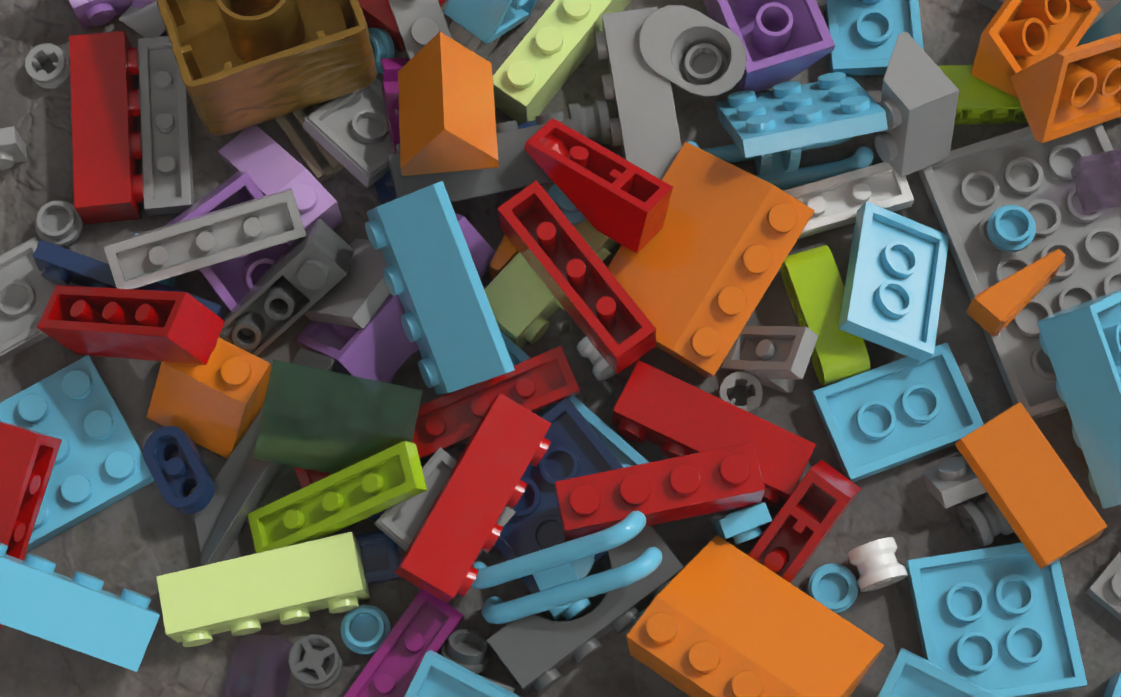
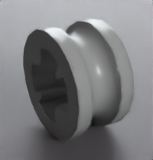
[25,43,70,89]
[718,371,763,414]

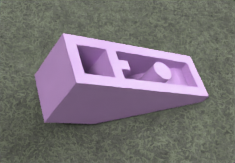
[218,125,343,232]

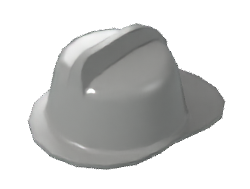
[639,5,747,97]

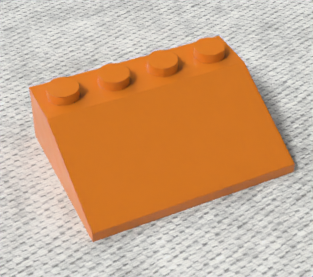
[607,141,815,379]
[626,535,884,697]

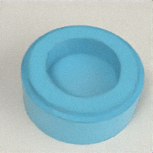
[807,563,858,615]

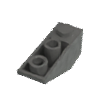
[219,219,354,356]

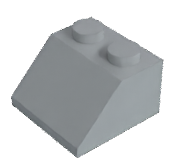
[875,32,959,177]

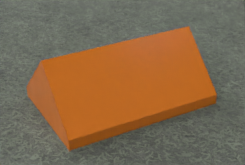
[970,0,1101,99]
[398,32,499,176]
[1010,33,1121,143]
[955,402,1108,569]

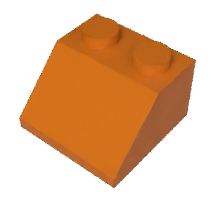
[146,337,278,460]

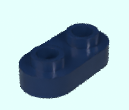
[143,426,215,514]

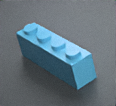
[0,542,160,672]

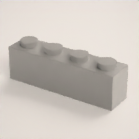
[594,6,682,180]

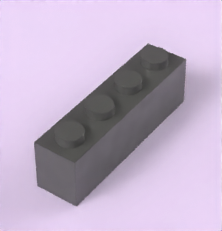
[387,111,580,202]

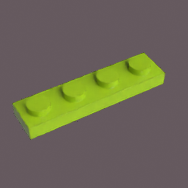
[248,441,427,553]

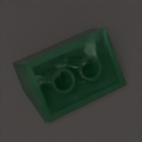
[253,359,423,474]

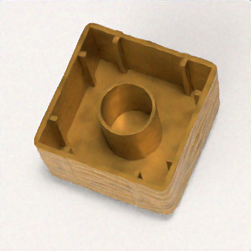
[156,0,377,136]

